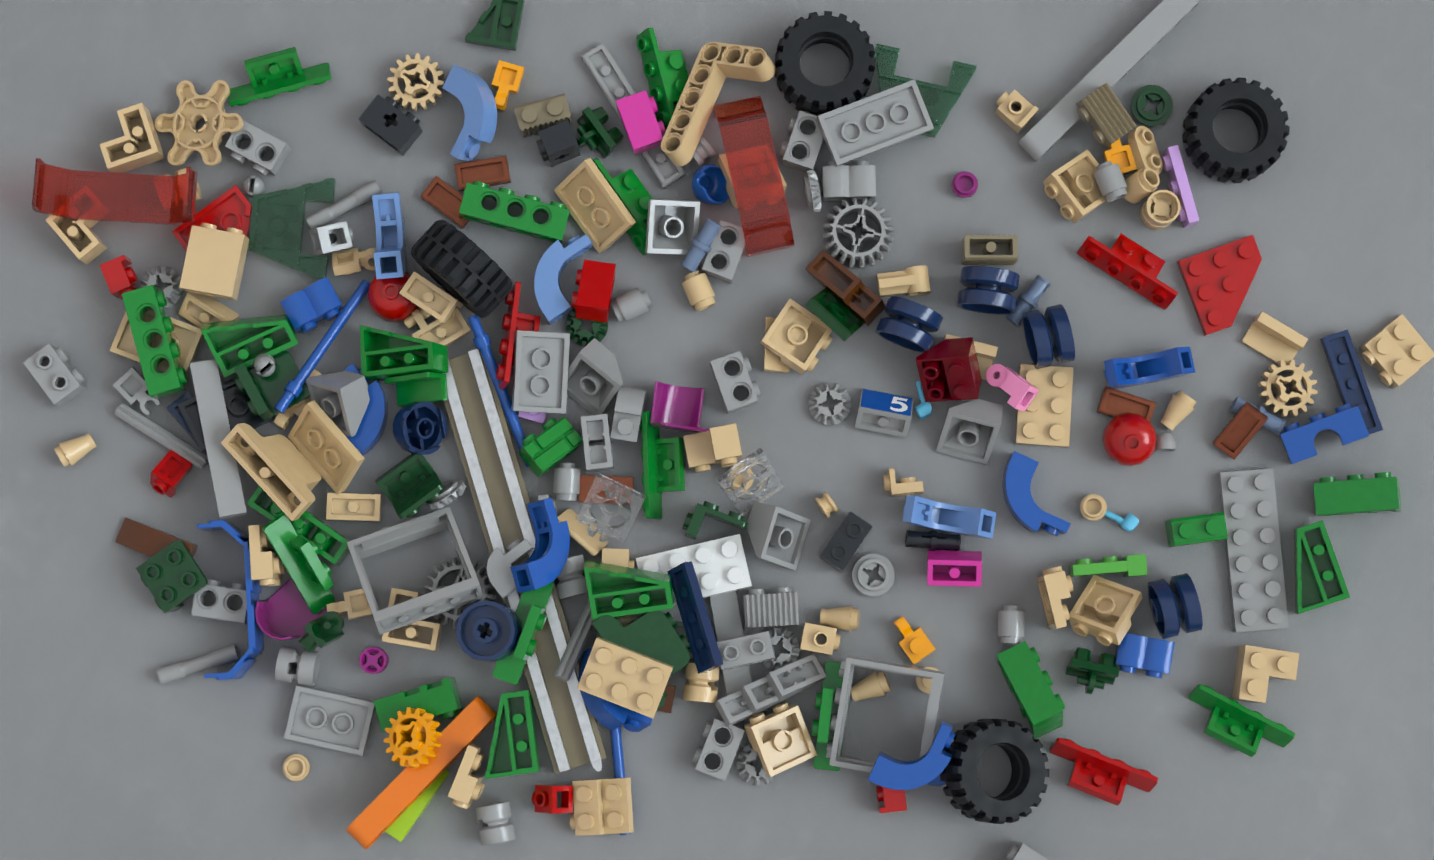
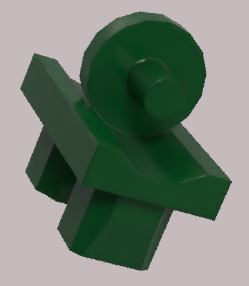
[577,107,623,159]
[299,611,344,653]
[1065,647,1120,695]

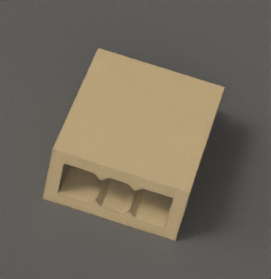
[179,223,250,301]

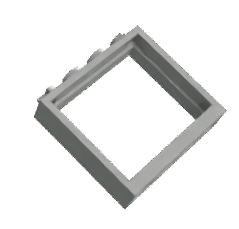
[347,506,483,635]
[826,656,945,773]

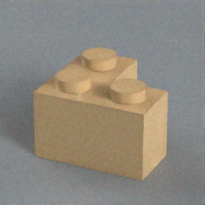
[99,103,165,175]
[45,186,111,265]
[683,423,742,473]
[382,588,443,651]
[1232,645,1299,703]

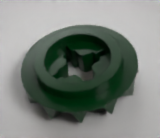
[1130,85,1173,127]
[566,308,608,346]

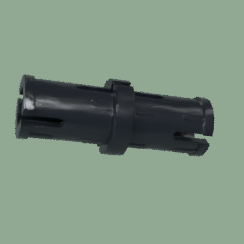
[905,530,961,551]

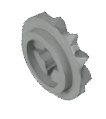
[803,170,822,213]
[140,266,183,308]
[809,383,851,425]
[426,479,466,510]
[852,554,895,597]
[761,628,800,670]
[737,744,777,785]

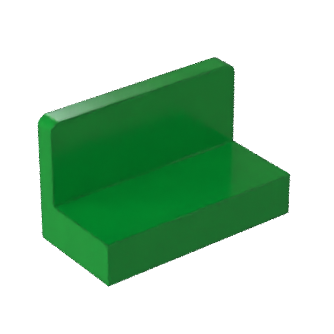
[385,372,448,407]

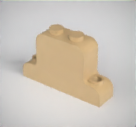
[221,423,322,521]

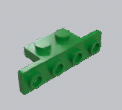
[637,28,689,130]
[228,47,331,106]
[593,158,653,255]
[640,411,685,519]
[262,514,335,614]
[492,582,554,685]
[812,661,844,771]
[1188,684,1295,757]

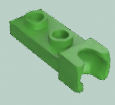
[1069,554,1147,577]

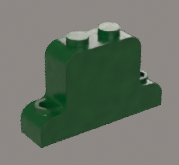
[591,611,691,711]

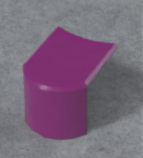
[650,381,709,432]
[255,578,334,640]

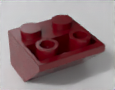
[916,337,982,402]

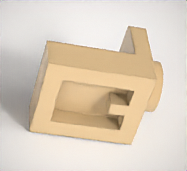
[883,468,924,497]

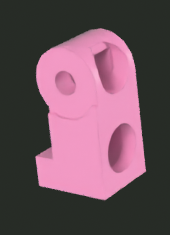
[986,364,1039,412]

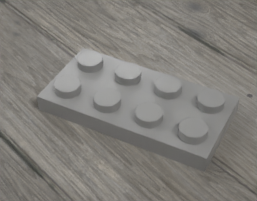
[816,79,934,167]

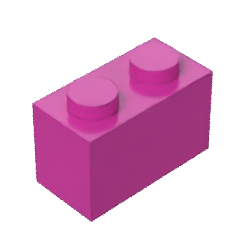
[616,90,666,155]
[927,550,982,587]

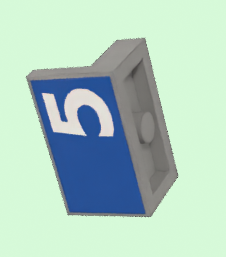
[855,388,914,438]

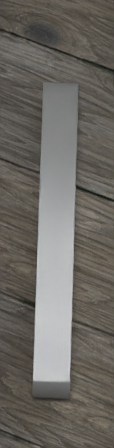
[1018,0,1200,162]

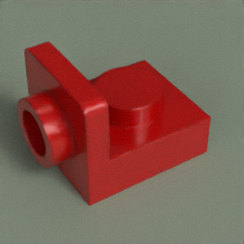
[150,450,193,498]

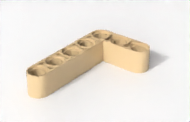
[661,42,776,166]

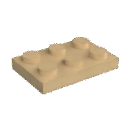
[554,158,636,253]
[110,310,204,376]
[1015,364,1073,448]
[288,400,365,495]
[577,637,674,719]

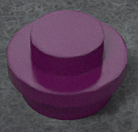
[951,171,978,198]

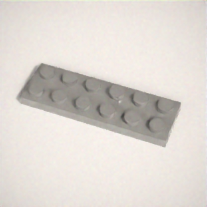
[1218,468,1289,632]

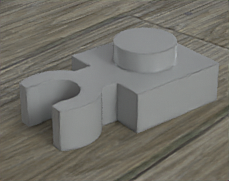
[113,367,161,415]

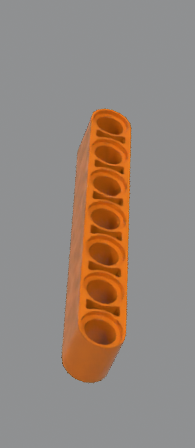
[346,696,497,850]

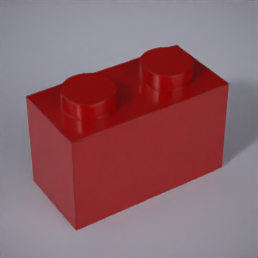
[571,259,616,323]

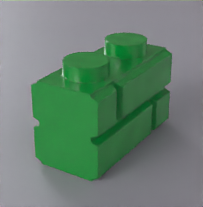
[519,417,583,478]
[1165,512,1228,547]

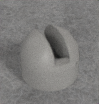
[243,175,265,198]
[253,354,276,377]
[1154,432,1176,452]

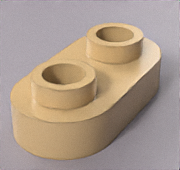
[1128,126,1163,175]

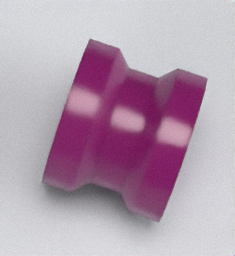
[359,647,389,674]

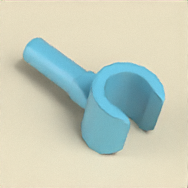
[914,381,932,420]
[1104,510,1139,532]

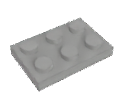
[511,330,570,414]
[284,685,375,756]

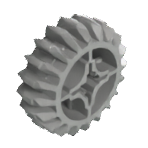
[822,197,894,269]
[424,557,496,629]

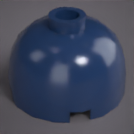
[393,402,447,455]

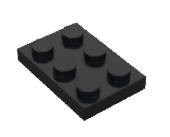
[177,378,275,453]

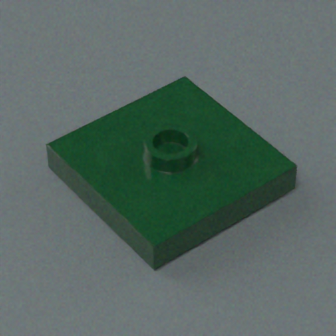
[805,289,864,342]

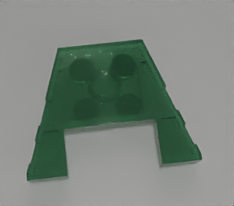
[875,44,977,138]
[248,178,336,280]

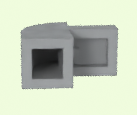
[610,386,647,443]
[487,539,534,599]

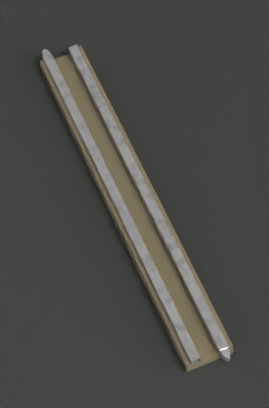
[442,349,607,774]

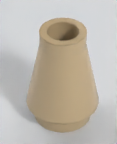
[1160,390,1197,431]
[54,433,97,467]
[820,606,860,632]
[851,671,891,702]

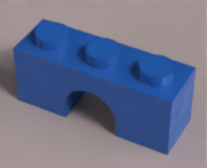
[1280,403,1370,465]

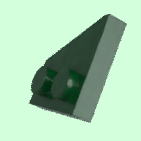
[465,0,525,51]

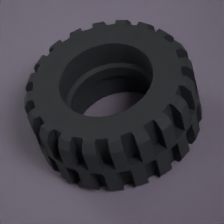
[775,11,876,116]
[1182,77,1290,183]
[411,220,513,318]
[940,719,1049,824]

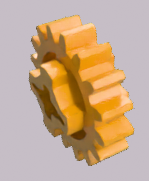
[383,707,442,768]

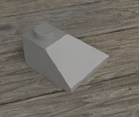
[645,198,700,255]
[567,338,623,415]
[306,371,370,437]
[936,399,1003,465]
[746,501,811,571]

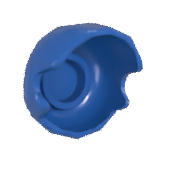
[692,164,729,205]

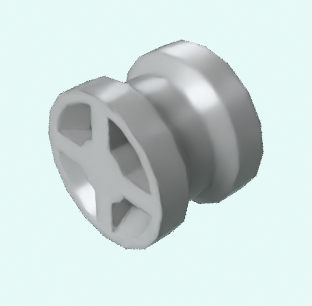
[691,136,716,167]

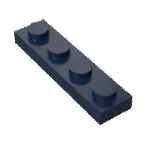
[1320,329,1383,434]
[667,561,723,674]

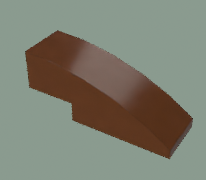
[805,249,885,326]
[115,517,198,557]

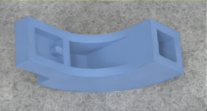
[442,65,497,162]
[372,192,406,280]
[534,234,593,325]
[902,495,997,539]

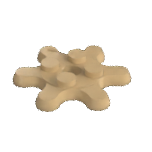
[155,80,244,166]

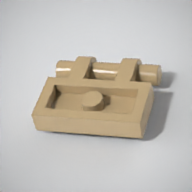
[403,293,472,346]

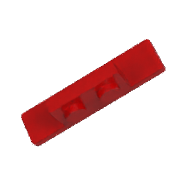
[1077,233,1178,310]
[496,282,541,389]
[1050,738,1159,806]

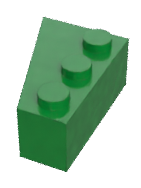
[201,314,298,377]
[360,325,448,381]
[1313,472,1402,516]
[1294,520,1350,614]
[584,560,674,620]
[996,641,1065,739]
[374,677,463,732]
[484,690,541,779]

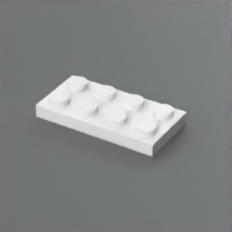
[636,534,752,605]

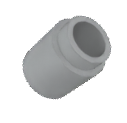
[1093,161,1128,202]
[611,287,652,322]
[553,463,581,501]
[997,605,1025,644]

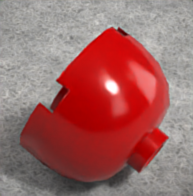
[368,272,419,323]
[1102,412,1157,466]

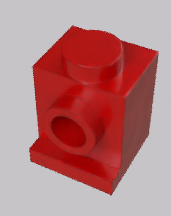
[99,255,138,299]
[531,784,573,814]
[876,785,907,813]

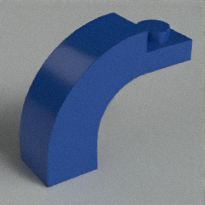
[1104,347,1196,389]
[344,364,388,456]
[1002,451,1071,536]
[510,497,570,593]
[578,646,652,732]
[868,721,955,790]

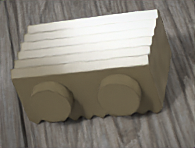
[1076,82,1137,147]
[514,93,573,138]
[961,234,1018,265]

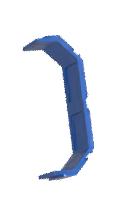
[197,520,264,680]

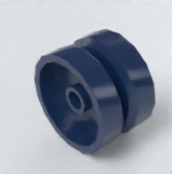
[957,266,1020,315]
[875,296,943,353]
[1023,304,1075,369]
[1148,573,1203,639]
[456,600,522,662]

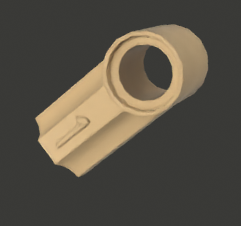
[876,265,931,297]

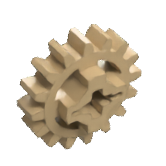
[387,53,445,112]
[1258,359,1318,418]

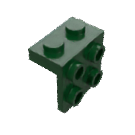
[234,351,310,421]
[375,453,444,519]
[682,501,748,540]
[136,540,208,613]

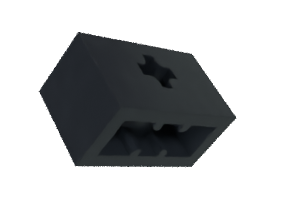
[359,95,423,156]
[536,120,581,167]
[819,511,873,572]

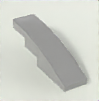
[715,654,827,727]

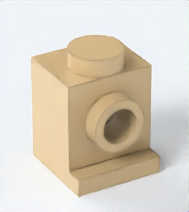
[995,89,1039,134]

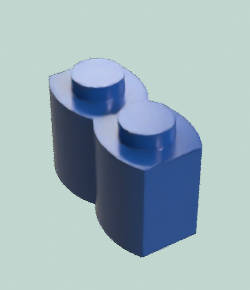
[280,277,344,334]
[1115,633,1175,679]

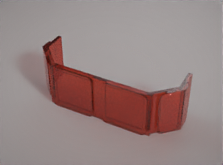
[713,96,794,257]
[32,158,198,225]

